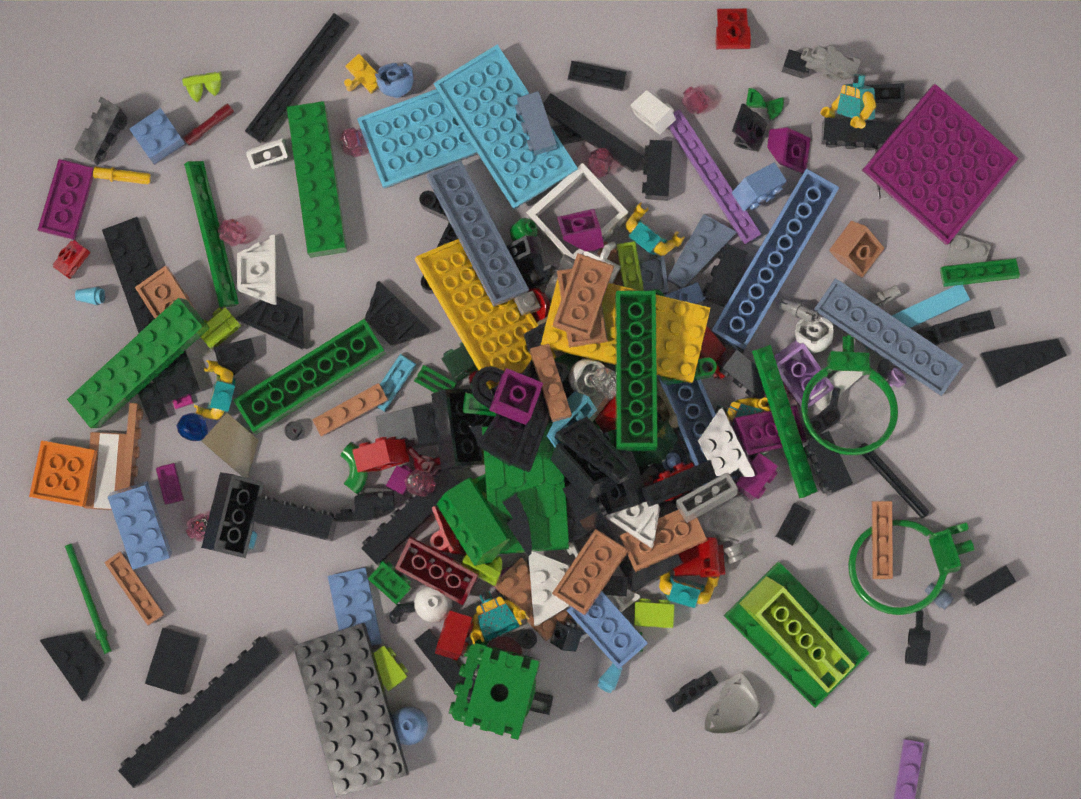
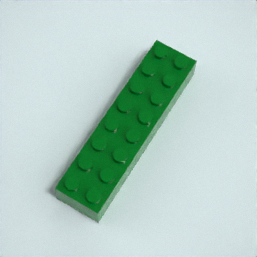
[287,101,347,258]
[615,291,657,451]
[67,298,210,428]
[233,319,386,435]

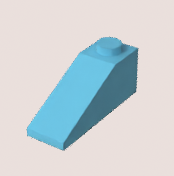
[547,391,597,447]

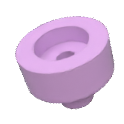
[887,368,907,388]

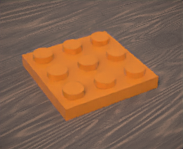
[29,440,97,507]

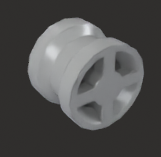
[723,543,747,564]

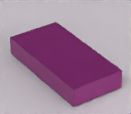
[156,463,184,505]

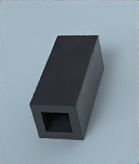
[963,565,1016,606]

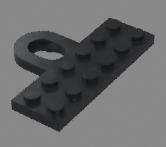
[471,359,570,467]

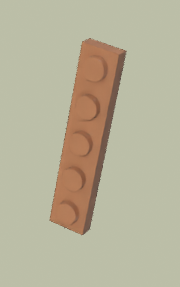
[122,403,143,489]

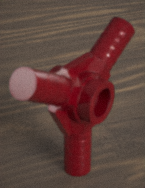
[406,446,441,489]

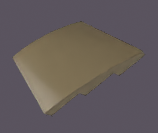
[201,413,259,478]

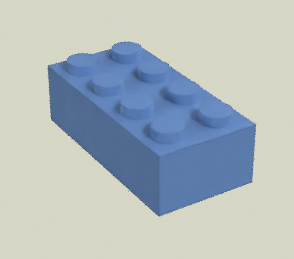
[108,481,172,570]

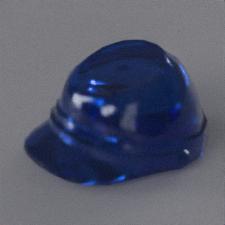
[176,413,208,441]

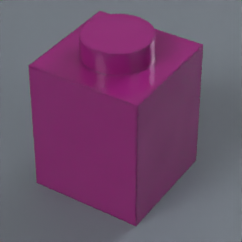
[386,465,414,496]

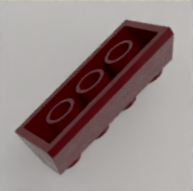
[395,536,479,605]

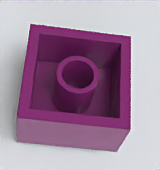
[489,368,543,425]
[735,453,778,501]

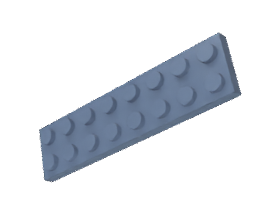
[427,161,529,307]
[814,278,964,396]

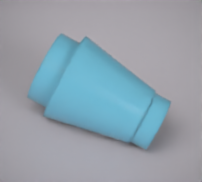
[75,286,105,305]
[597,663,623,693]

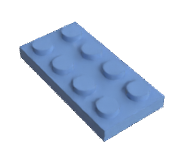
[328,568,382,646]
[567,591,648,669]

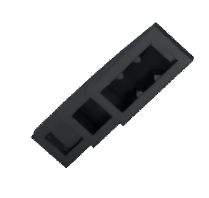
[915,310,995,346]

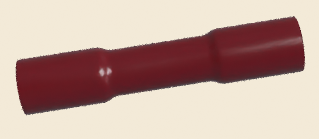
[183,103,234,146]

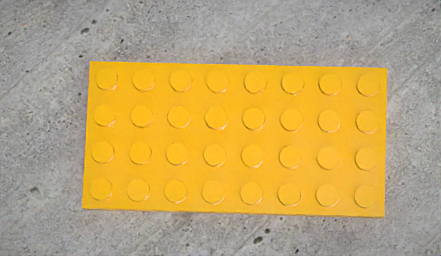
[415,239,556,389]
[541,278,710,383]

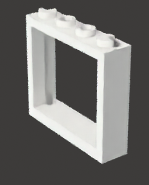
[526,163,629,266]

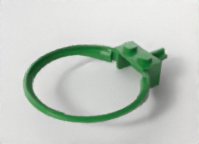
[801,335,898,455]
[848,520,975,615]

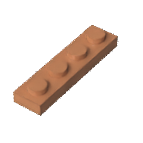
[530,344,572,422]
[312,383,389,437]
[872,501,893,579]
[104,551,165,626]

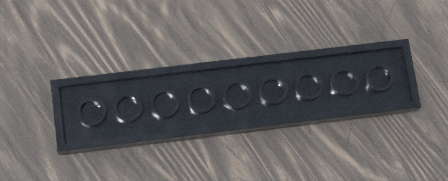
[102,217,201,405]

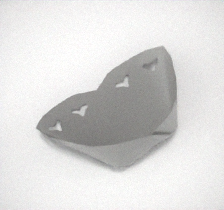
[705,673,760,734]

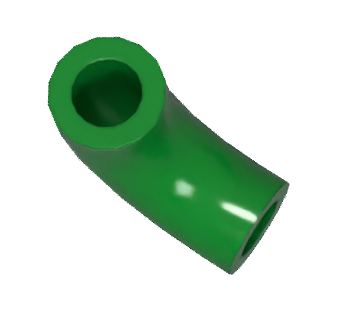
[340,442,368,495]

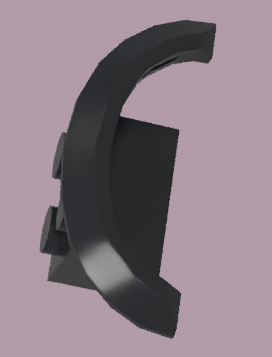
[506,235,556,289]

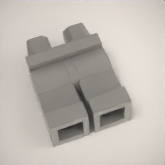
[801,45,861,81]

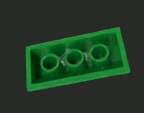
[436,477,510,566]

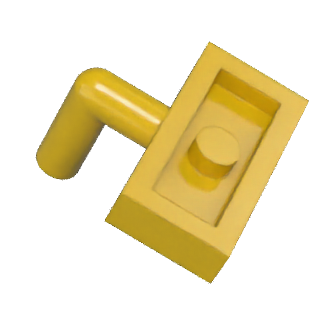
[344,54,379,94]

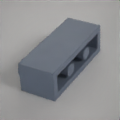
[515,91,557,156]

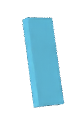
[377,354,416,412]

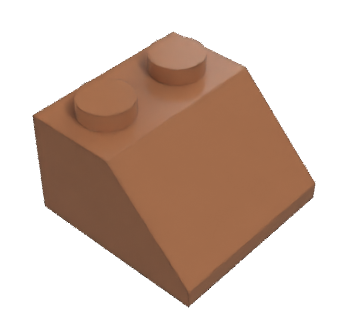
[829,221,884,278]

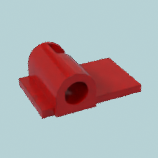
[715,8,751,50]
[53,240,91,279]
[430,506,467,556]
[674,537,725,577]

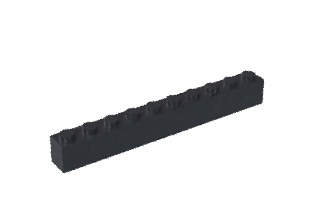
[118,636,283,788]

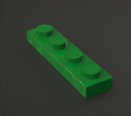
[940,258,1020,287]

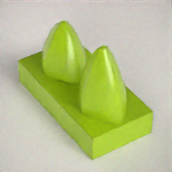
[182,71,222,102]
[462,554,502,586]

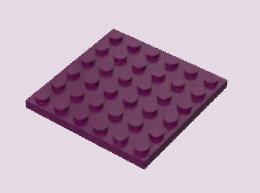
[862,84,1019,245]

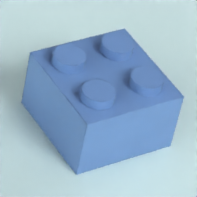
[129,108,185,164]
[732,162,786,211]

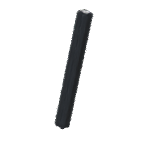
[858,442,930,518]

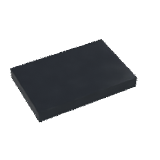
[619,553,684,592]
[145,628,200,695]

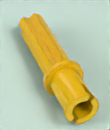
[93,166,151,185]

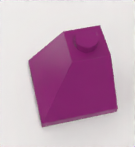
[767,127,811,175]
[557,209,604,252]

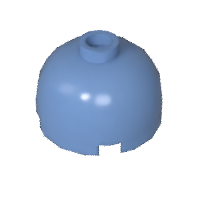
[375,63,414,98]
[392,706,428,746]

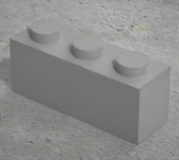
[676,472,738,523]

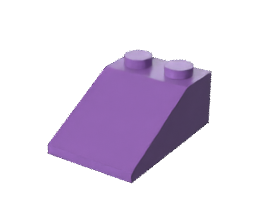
[774,340,833,408]

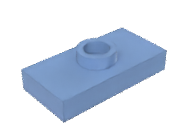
[664,282,705,304]

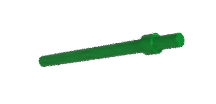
[65,544,112,654]

